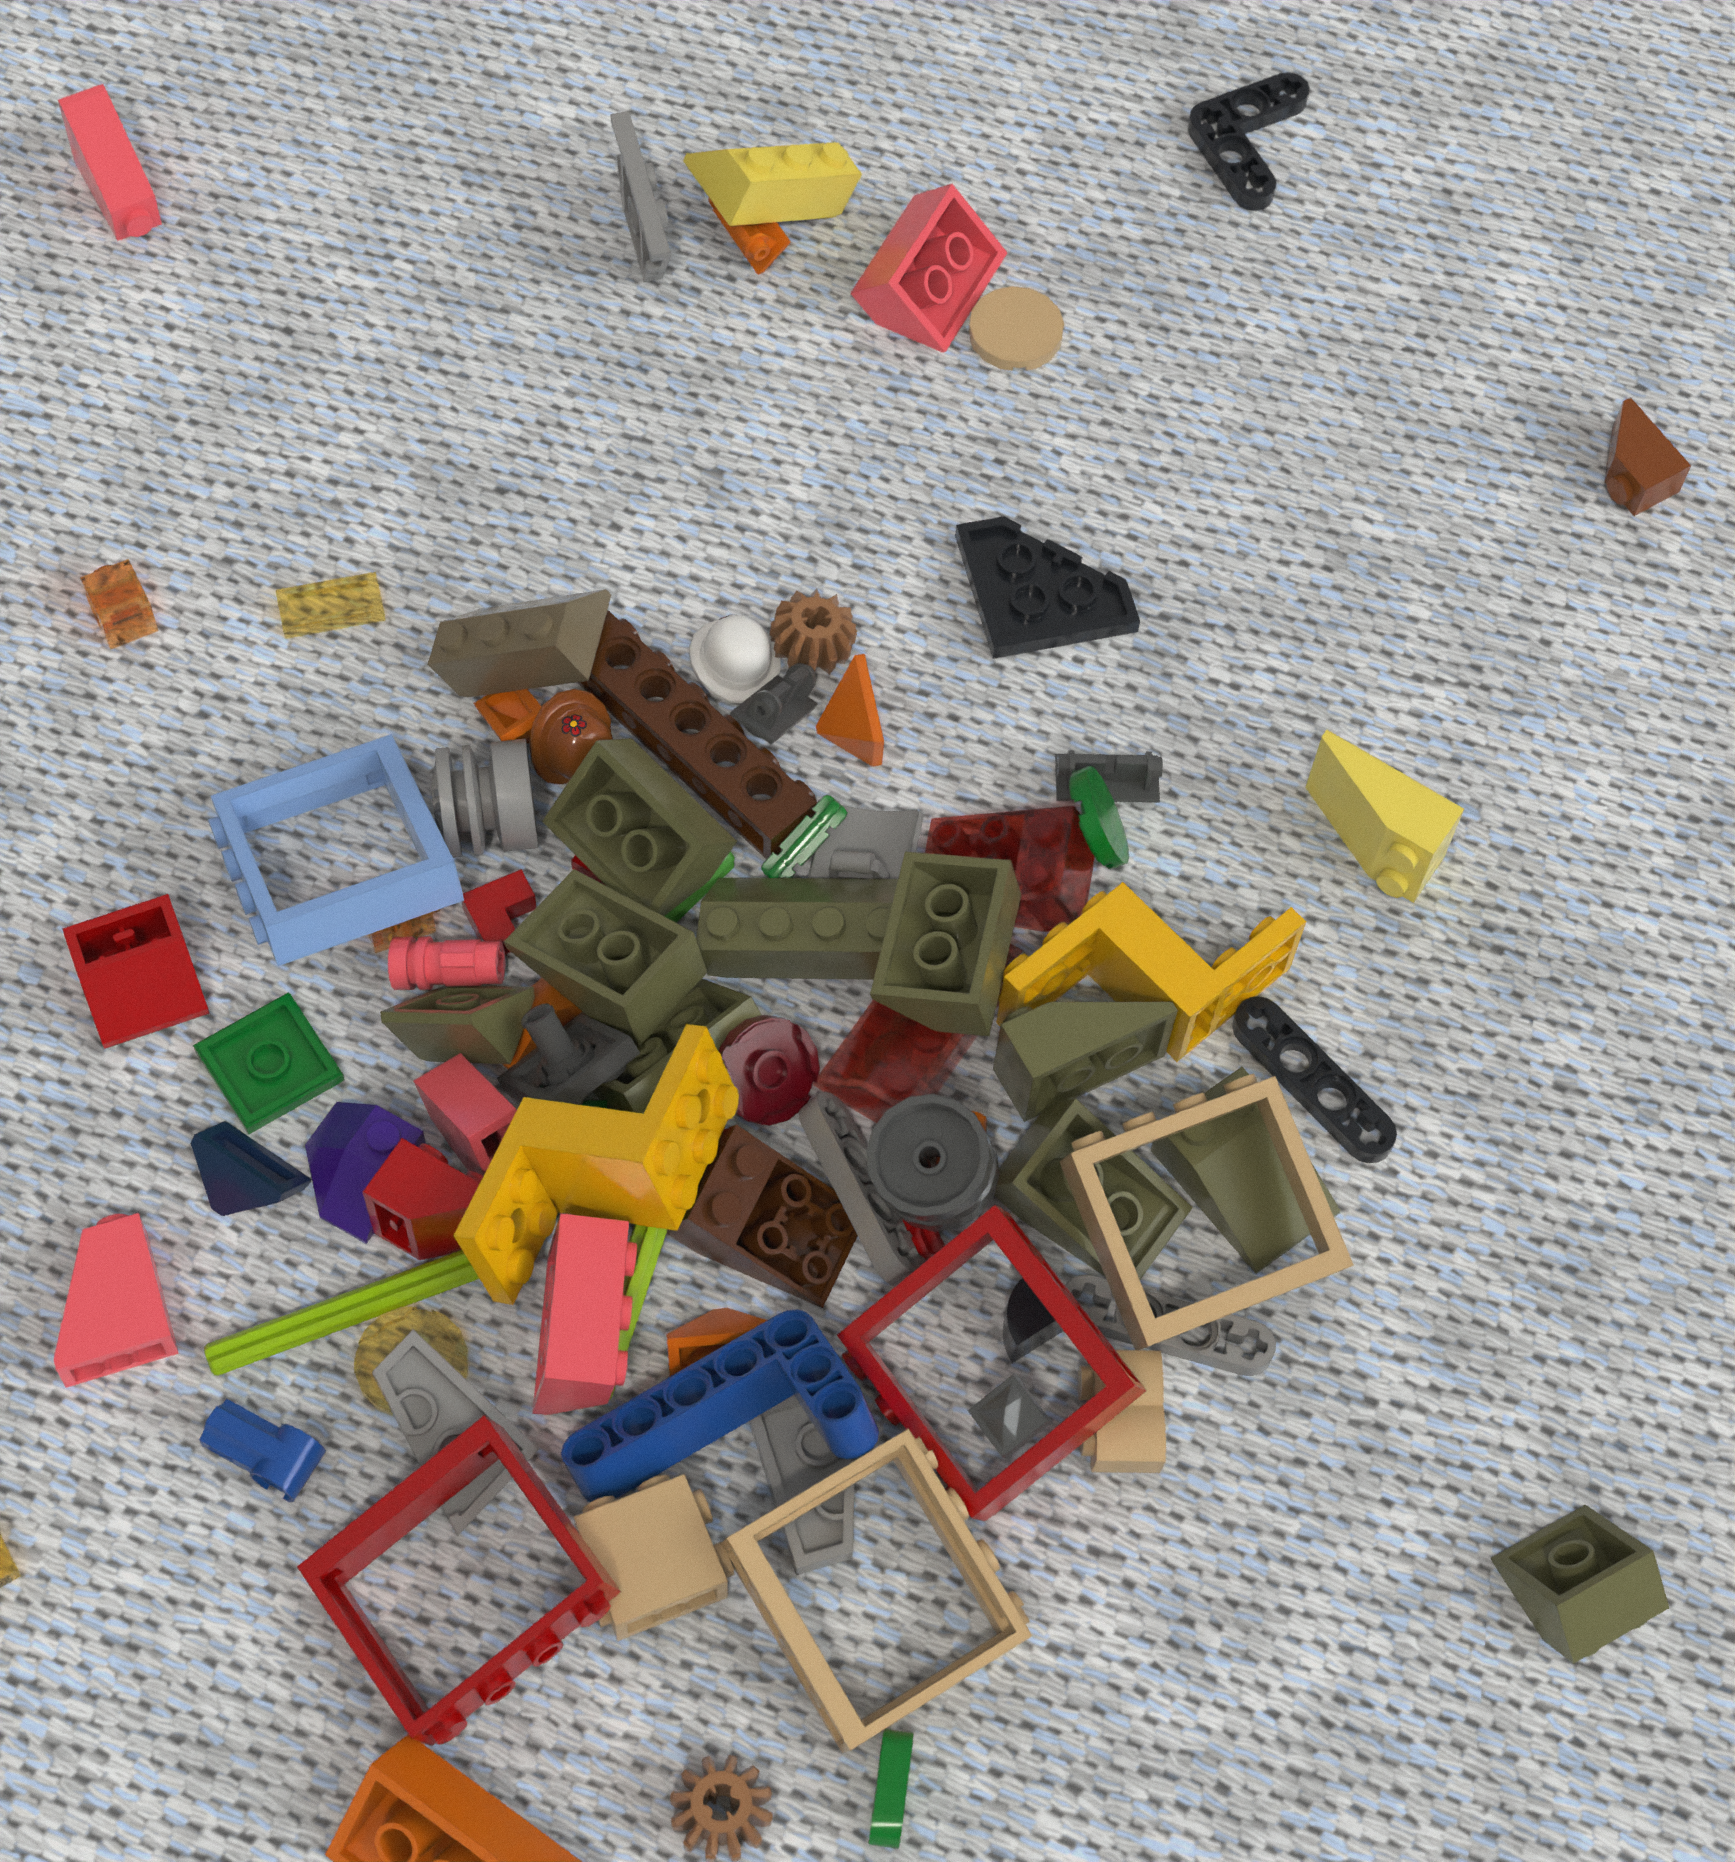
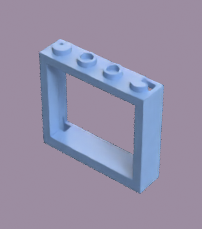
[208,734,464,966]

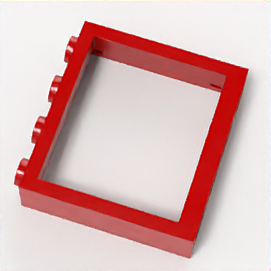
[837,1205,1147,1521]
[297,1415,621,1746]

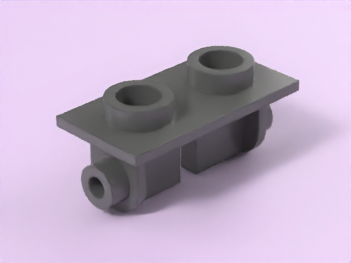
[730,663,818,745]
[1055,750,1163,803]

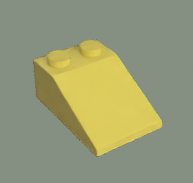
[1305,730,1464,903]

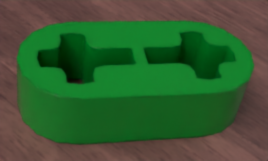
[868,1729,914,1849]

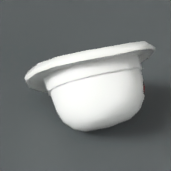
[689,614,781,704]

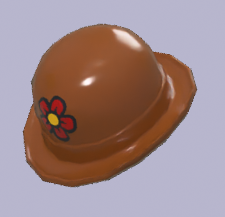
[529,689,613,785]

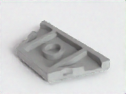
[610,111,671,282]

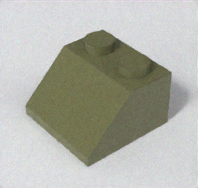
[1491,1505,1670,1664]

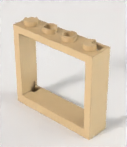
[1060,1074,1354,1350]
[721,1428,1032,1753]

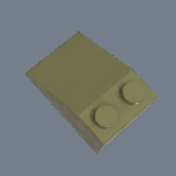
[504,869,707,1047]
[993,1002,1178,1122]
[1150,1067,1341,1274]
[994,1098,1193,1280]

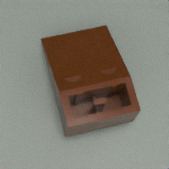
[667,1124,858,1308]

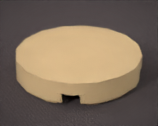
[969,286,1064,371]

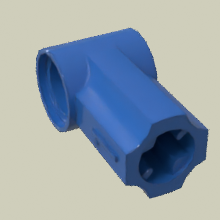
[199,1399,326,1502]

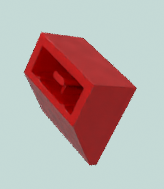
[62,894,210,1049]
[363,1138,483,1260]

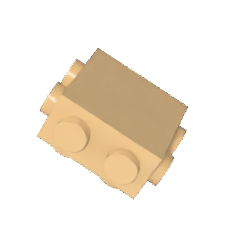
[574,1474,735,1641]

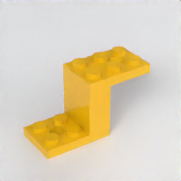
[996,882,1307,1062]
[454,1024,739,1305]

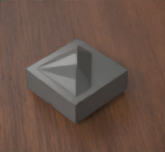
[968,1374,1052,1459]

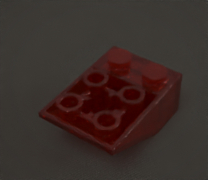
[925,806,1095,932]

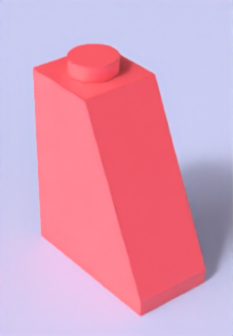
[58,84,162,241]
[413,1053,517,1176]
[53,1213,179,1388]

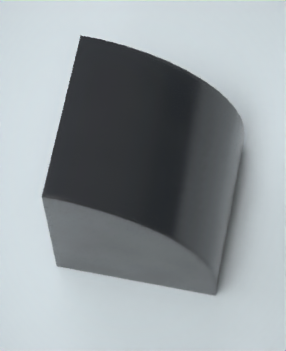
[1003,1278,1063,1363]

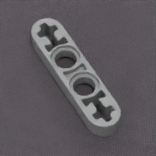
[799,1091,925,1287]
[1065,1275,1276,1376]

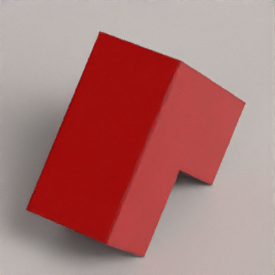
[461,869,537,955]

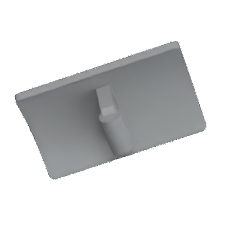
[808,805,924,879]

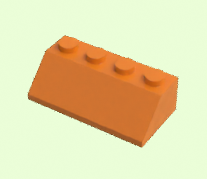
[325,1734,582,1862]

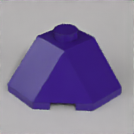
[305,1102,426,1244]

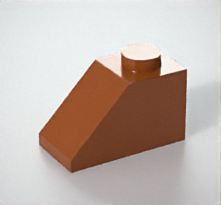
[1604,397,1691,516]

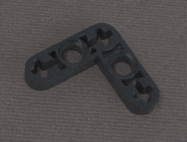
[1187,72,1310,211]

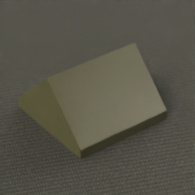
[380,985,535,1064]

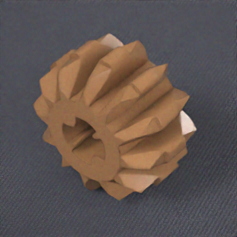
[769,588,857,675]
[670,1755,773,1862]

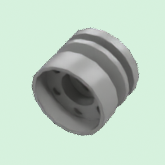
[431,739,539,858]

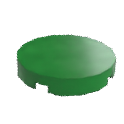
[1069,766,1129,870]

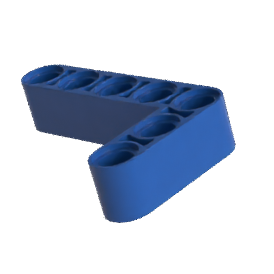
[561,1309,879,1502]

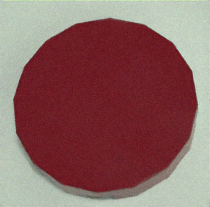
[718,1014,820,1126]

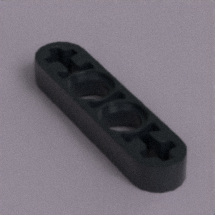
[1232,996,1397,1163]

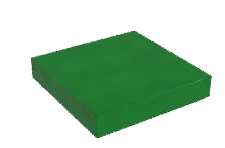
[193,992,345,1135]

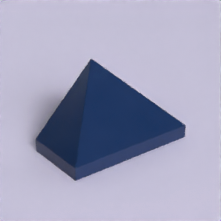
[191,1121,312,1216]

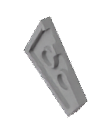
[372,1329,539,1537]
[749,1375,856,1575]

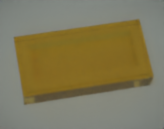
[275,572,386,639]

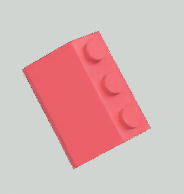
[850,184,1007,353]
[532,1213,637,1415]

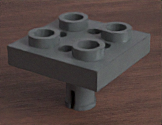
[497,1003,640,1105]

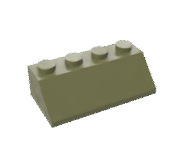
[696,878,898,980]

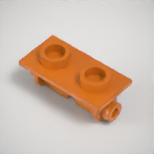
[708,198,791,275]

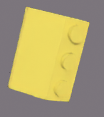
[683,142,862,226]

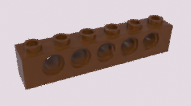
[577,610,817,859]

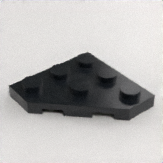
[955,516,1140,659]

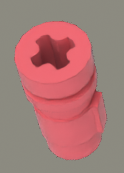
[388,936,506,990]

